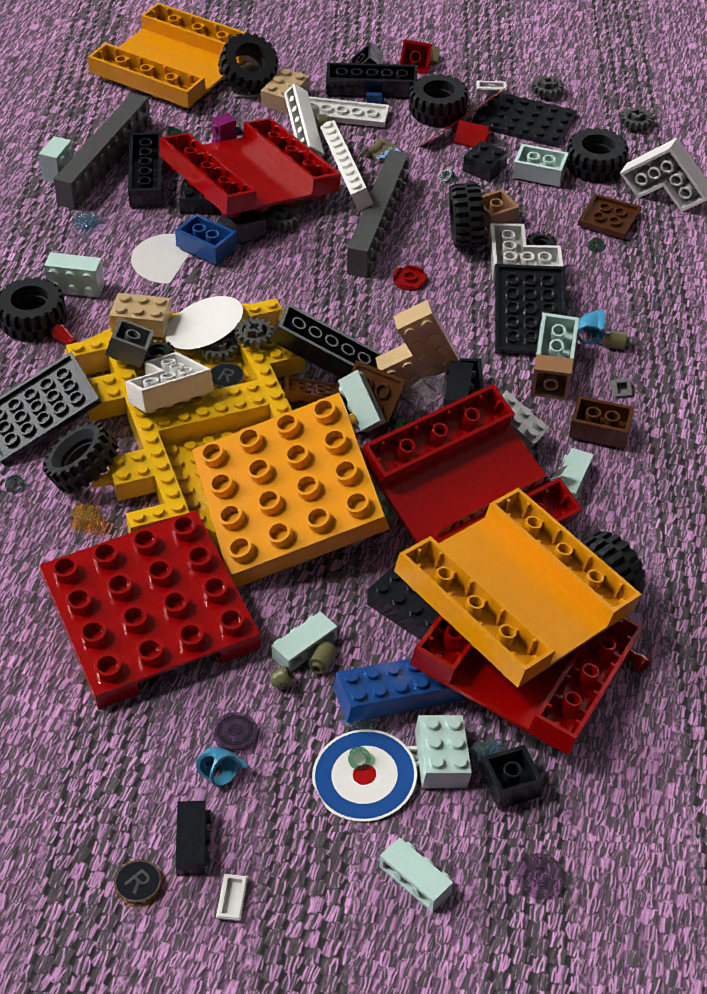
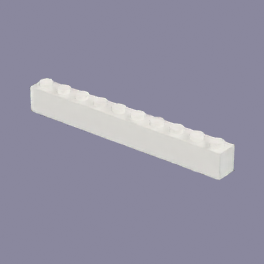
[320,120,373,211]

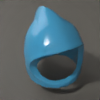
[577,310,606,345]
[196,747,250,787]

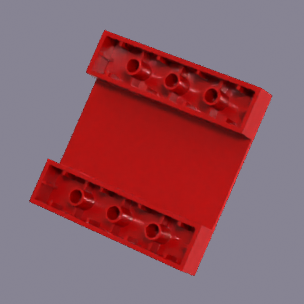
[159,118,341,218]
[361,383,582,543]
[39,510,261,709]
[409,615,643,755]

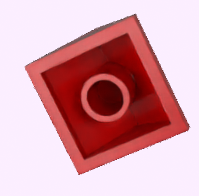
[399,39,433,74]
[453,120,493,148]

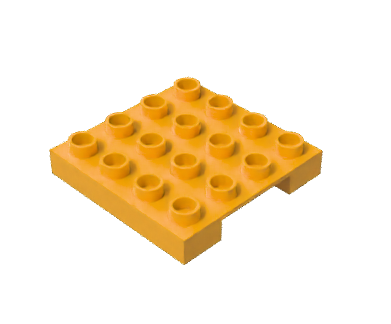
[88,3,253,108]
[192,393,390,588]
[394,488,642,688]

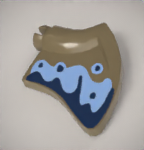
[364,139,404,163]

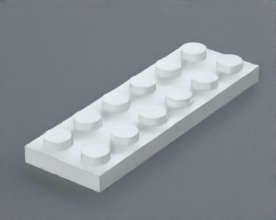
[309,97,389,128]

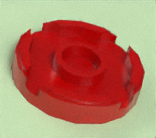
[393,265,427,291]

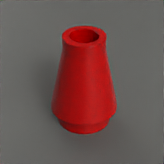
[50,324,77,345]

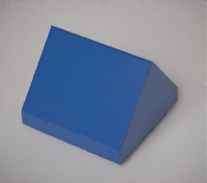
[366,92,382,104]

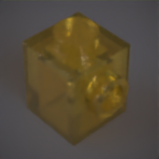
[70,503,103,534]

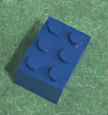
[175,213,237,265]

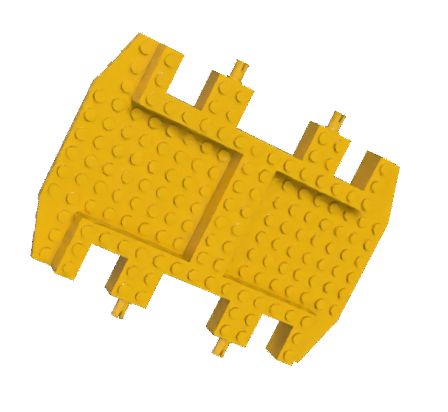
[65,298,356,558]

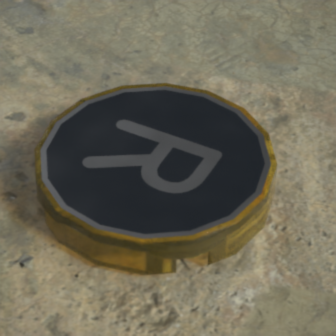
[211,362,245,390]
[114,859,162,906]

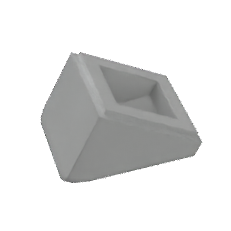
[609,378,633,398]

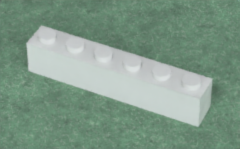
[284,83,324,158]

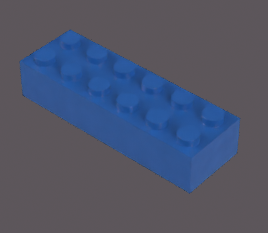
[333,658,468,723]

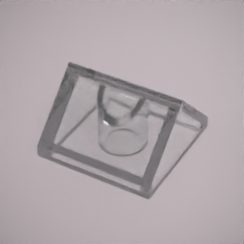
[401,375,448,413]

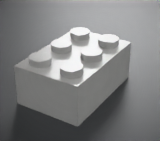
[502,390,549,451]

